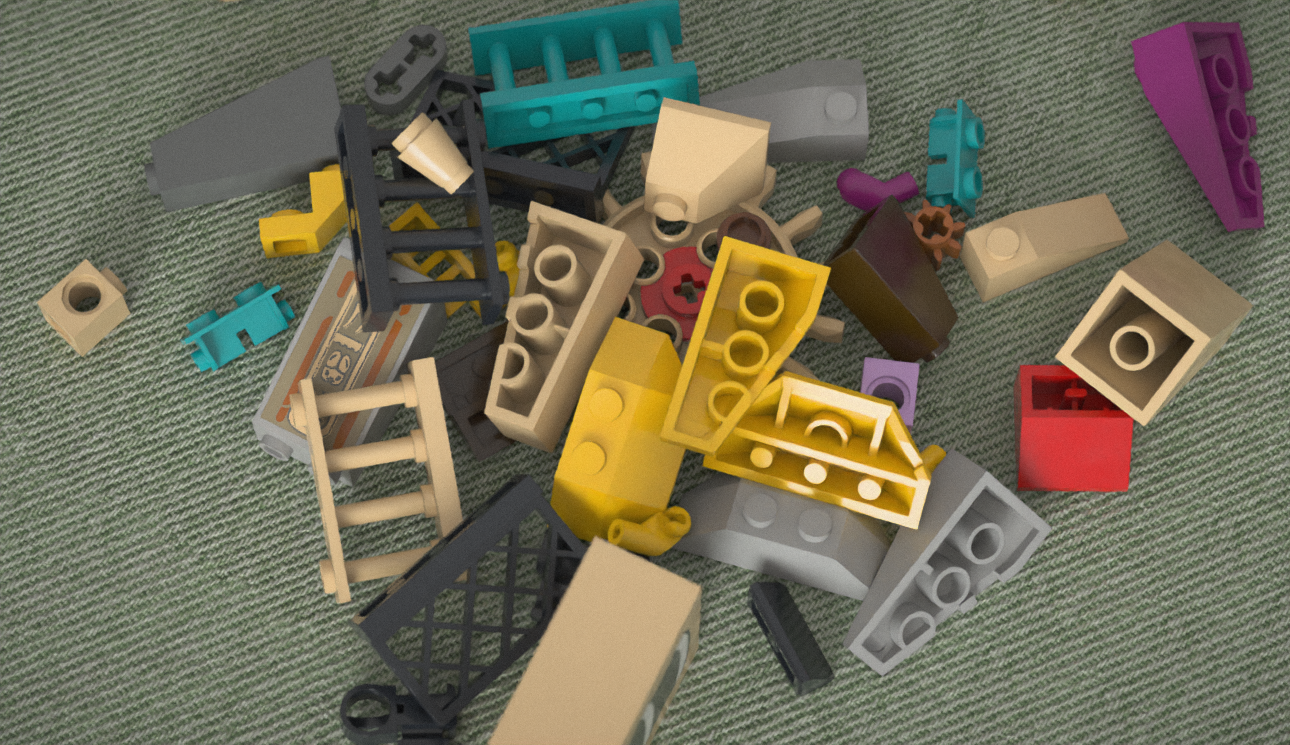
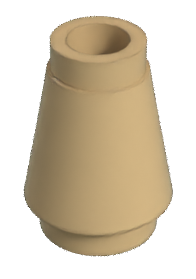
[391,112,474,194]

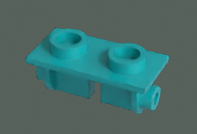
[926,99,985,218]
[180,281,295,373]

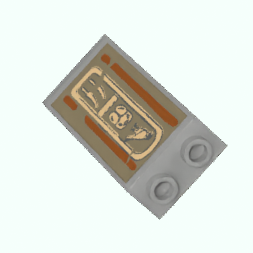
[252,237,448,487]

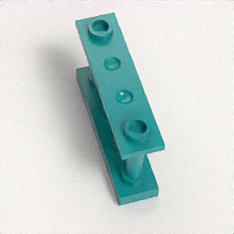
[468,0,700,149]

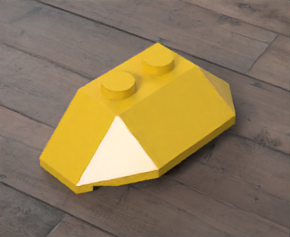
[547,317,686,542]
[702,371,932,529]

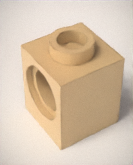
[37,259,130,357]

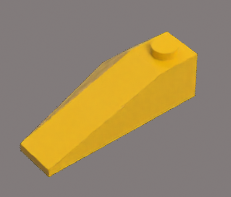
[659,236,831,457]

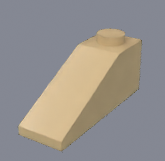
[960,193,1129,302]

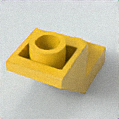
[259,164,347,259]

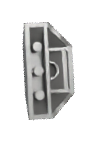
[671,472,891,601]

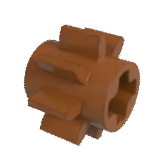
[904,200,965,271]

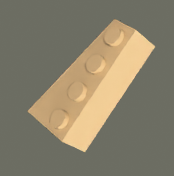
[484,201,644,454]

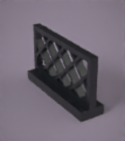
[390,70,636,224]
[347,474,588,727]

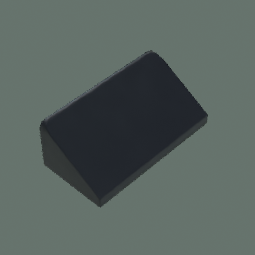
[747,582,834,697]

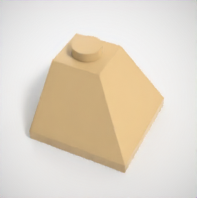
[644,98,771,224]

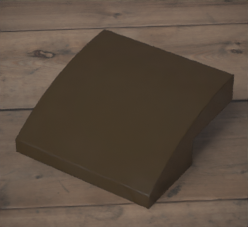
[435,320,517,463]

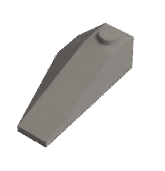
[652,59,869,163]
[842,448,1052,676]

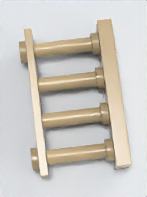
[289,357,467,603]

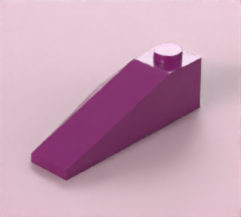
[1131,22,1265,232]

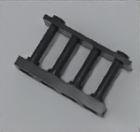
[334,99,510,333]

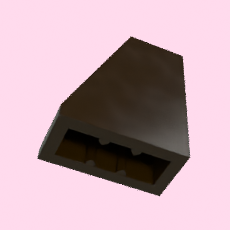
[823,194,959,363]

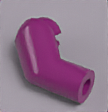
[836,168,919,212]

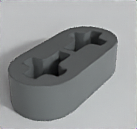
[364,25,448,116]

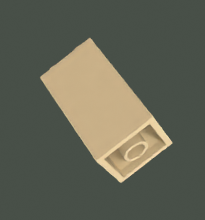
[1055,240,1254,427]

